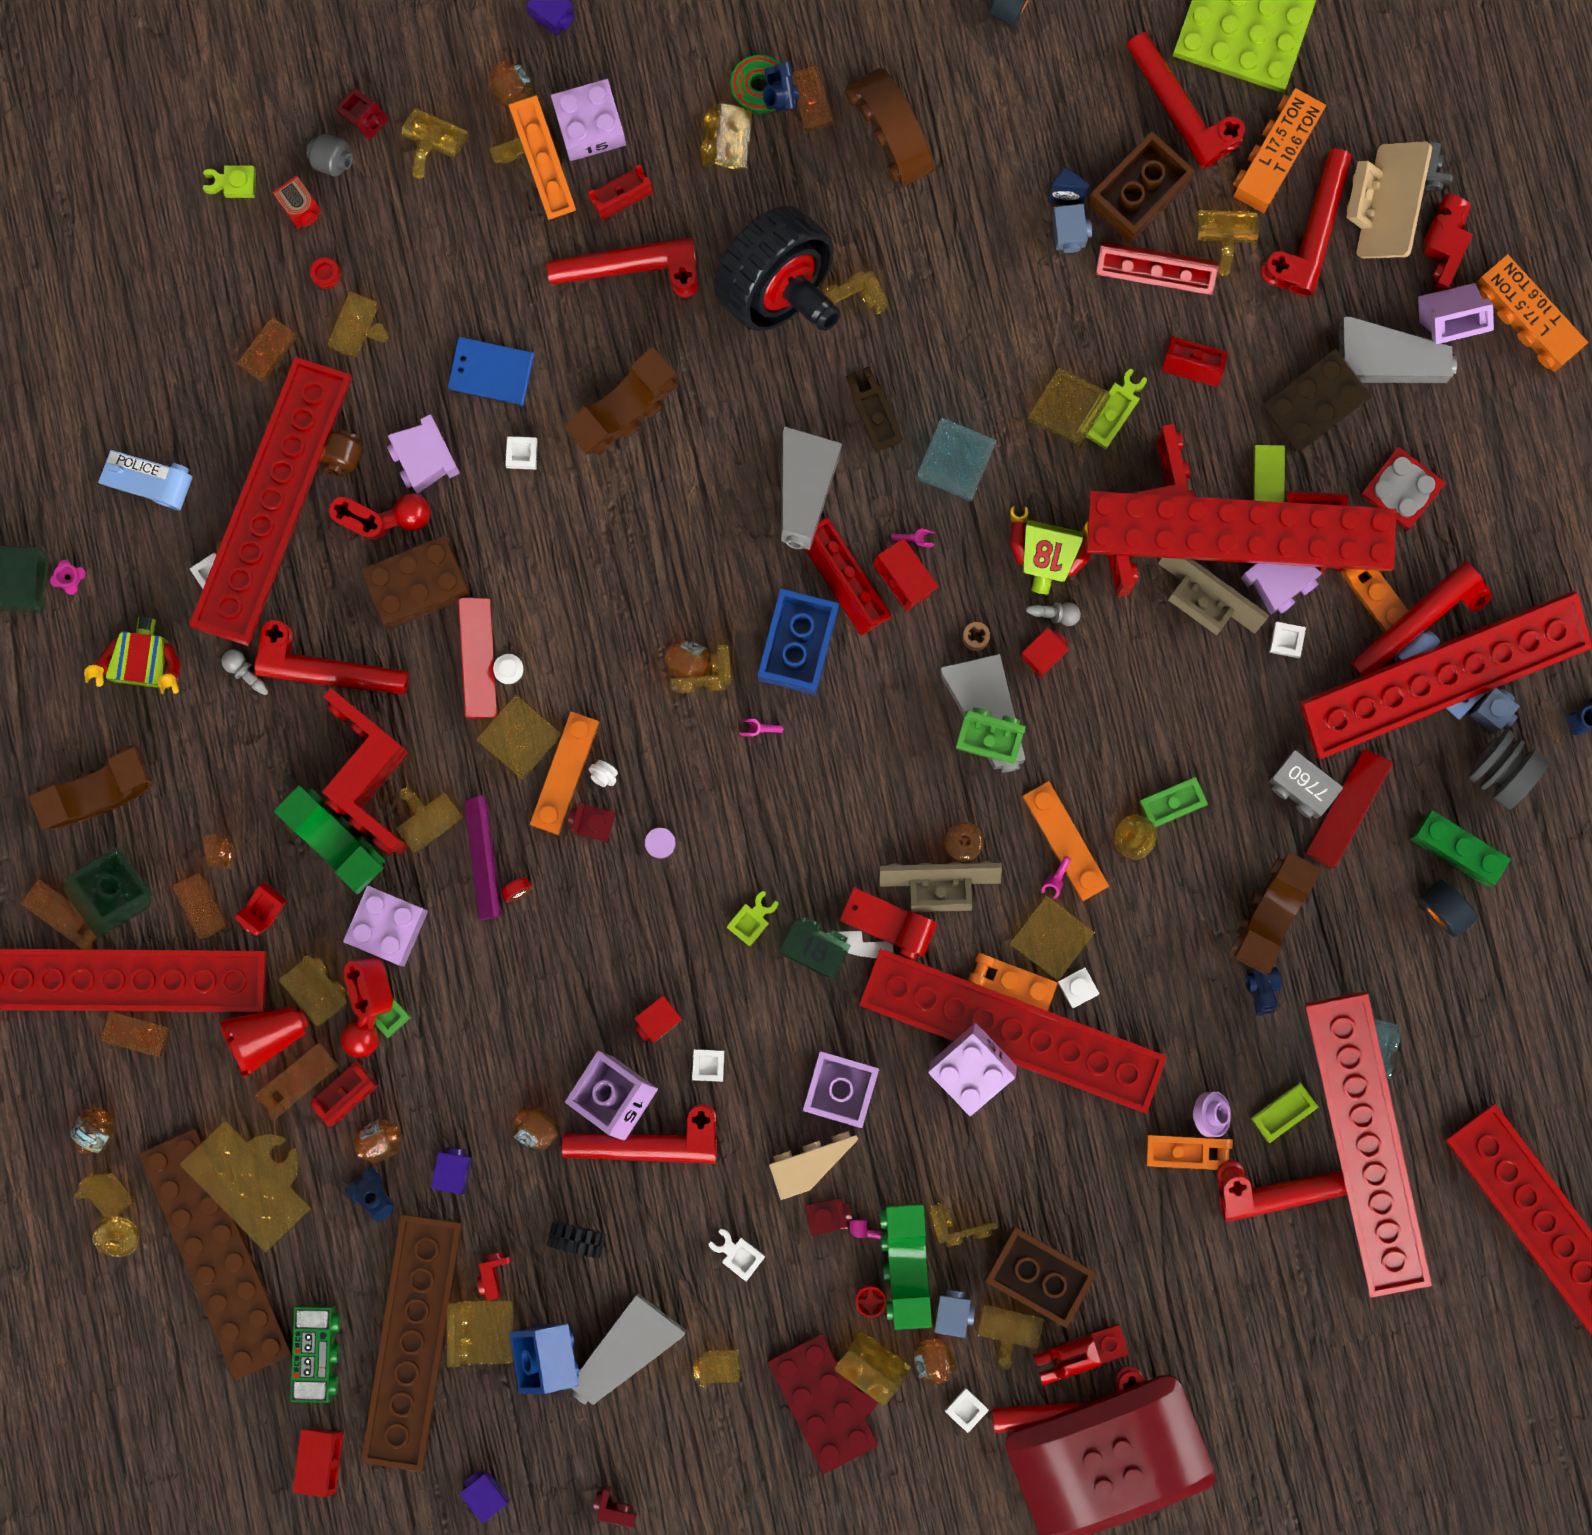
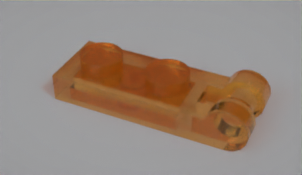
[20,879,107,950]
[254,1043,340,1121]

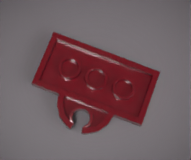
[767,1333,881,1474]

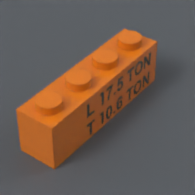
[1233,88,1326,214]
[1476,254,1589,373]

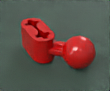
[329,493,431,540]
[341,957,393,1058]

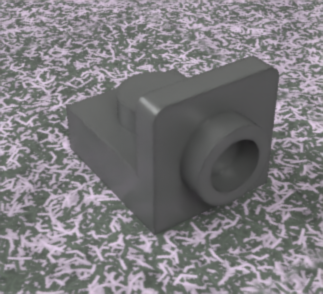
[1425,141,1453,192]

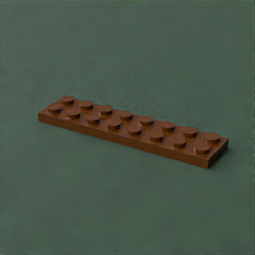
[139,1128,292,1381]
[361,1214,463,1472]

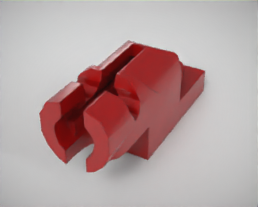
[1423,193,1473,292]
[1033,1324,1129,1385]

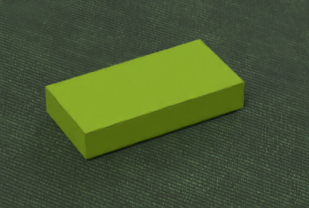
[1253,445,1285,502]
[1250,1082,1319,1143]

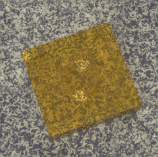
[1028,368,1111,446]
[477,695,562,780]
[1009,896,1095,981]

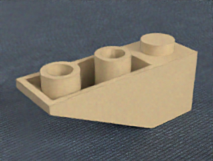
[769,1131,858,1200]

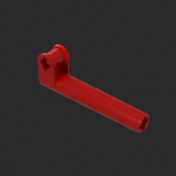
[1127,32,1245,169]
[1260,148,1352,296]
[546,237,698,298]
[1351,560,1492,676]
[255,620,409,695]
[562,1104,717,1164]
[1217,1160,1347,1222]
[992,1366,1145,1433]

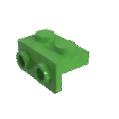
[956,707,1026,765]

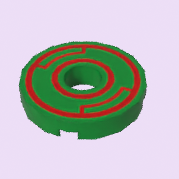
[730,54,780,115]

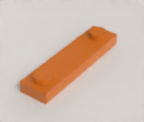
[508,95,576,220]
[530,712,600,835]
[1022,781,1109,902]

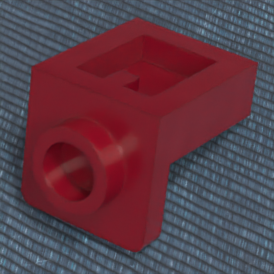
[335,88,388,139]
[568,802,616,843]
[805,1198,852,1236]
[593,1485,638,1528]

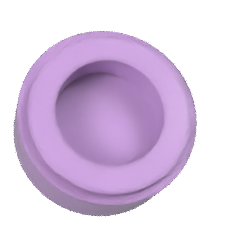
[645,828,676,859]

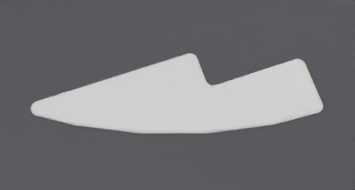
[813,931,894,958]

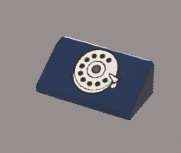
[1048,167,1089,205]

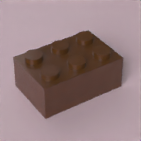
[1087,131,1195,244]
[361,535,471,630]
[983,1226,1097,1328]

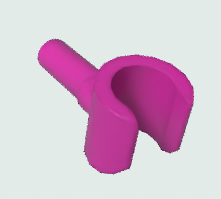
[891,528,935,548]
[739,718,783,737]
[1042,856,1071,899]
[850,1220,883,1240]

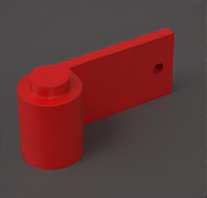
[839,887,938,961]

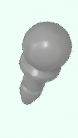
[1026,602,1081,626]
[221,649,268,695]

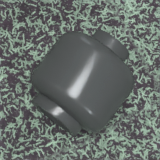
[306,133,353,177]

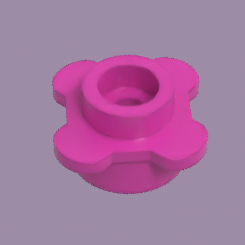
[50,560,86,595]

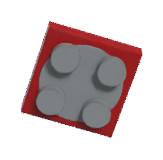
[1360,447,1446,531]

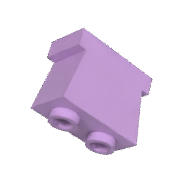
[1418,283,1494,344]
[387,414,460,494]
[1241,563,1322,615]

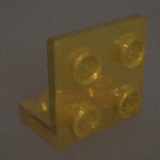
[447,1301,514,1367]

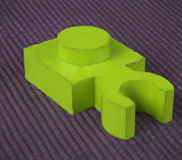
[203,166,256,198]
[726,891,778,947]

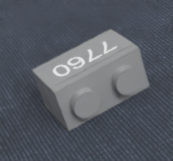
[1268,750,1343,819]

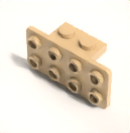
[1346,141,1432,259]

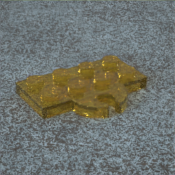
[179,1121,311,1253]

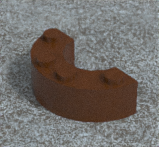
[844,68,934,188]
[563,346,678,455]
[28,744,153,830]
[1230,852,1322,976]

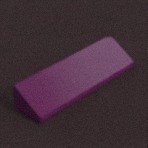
[464,795,502,920]

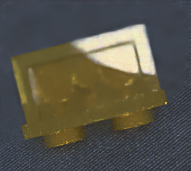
[701,103,752,171]
[279,954,347,1028]
[835,1330,911,1405]

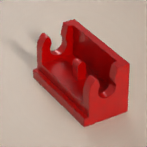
[587,164,653,221]
[872,538,939,612]
[310,1060,379,1127]
[293,1428,344,1497]

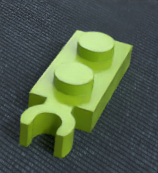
[1081,369,1147,450]

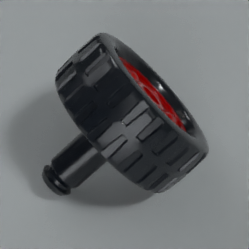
[714,206,840,331]

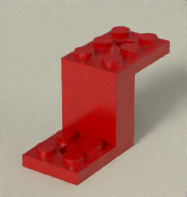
[1108,424,1195,597]
[322,688,409,855]

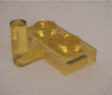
[401,108,468,179]
[1197,210,1259,275]
[327,291,389,359]
[396,788,464,854]
[977,1304,1044,1369]

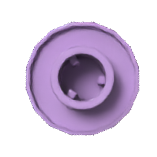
[1193,1092,1231,1137]

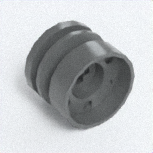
[1468,729,1550,811]

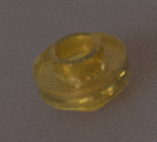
[1114,814,1157,860]
[92,1217,140,1257]

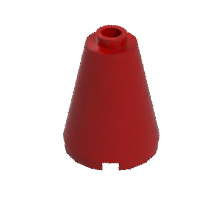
[219,1006,309,1078]

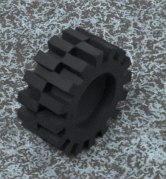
[547,1221,606,1258]

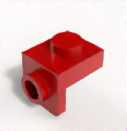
[234,882,288,936]
[477,1251,513,1301]

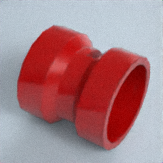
[855,1284,886,1318]

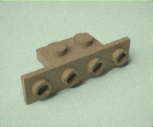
[1158,558,1270,635]
[879,861,1002,912]

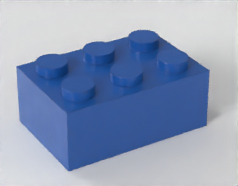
[757,588,839,695]

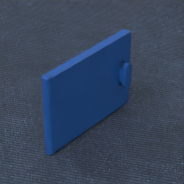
[448,337,535,406]

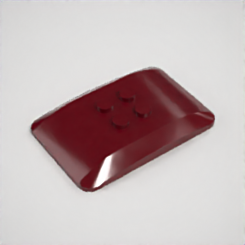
[1005,1374,1215,1535]

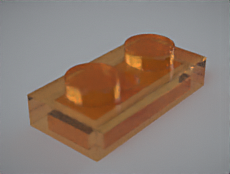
[792,66,833,132]
[237,317,298,384]
[203,834,235,870]
[172,872,228,940]
[100,1011,170,1057]

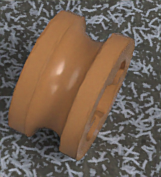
[962,622,990,651]

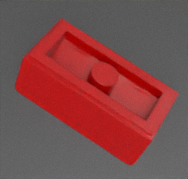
[1162,336,1228,386]

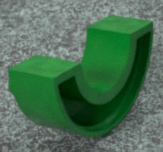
[274,785,386,894]
[880,1203,932,1330]

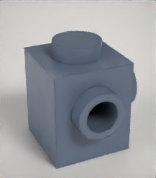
[1052,204,1092,253]
[1469,688,1520,734]
[933,1289,975,1338]

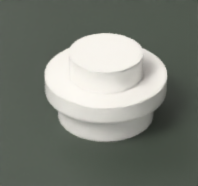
[493,654,524,684]
[589,760,618,787]

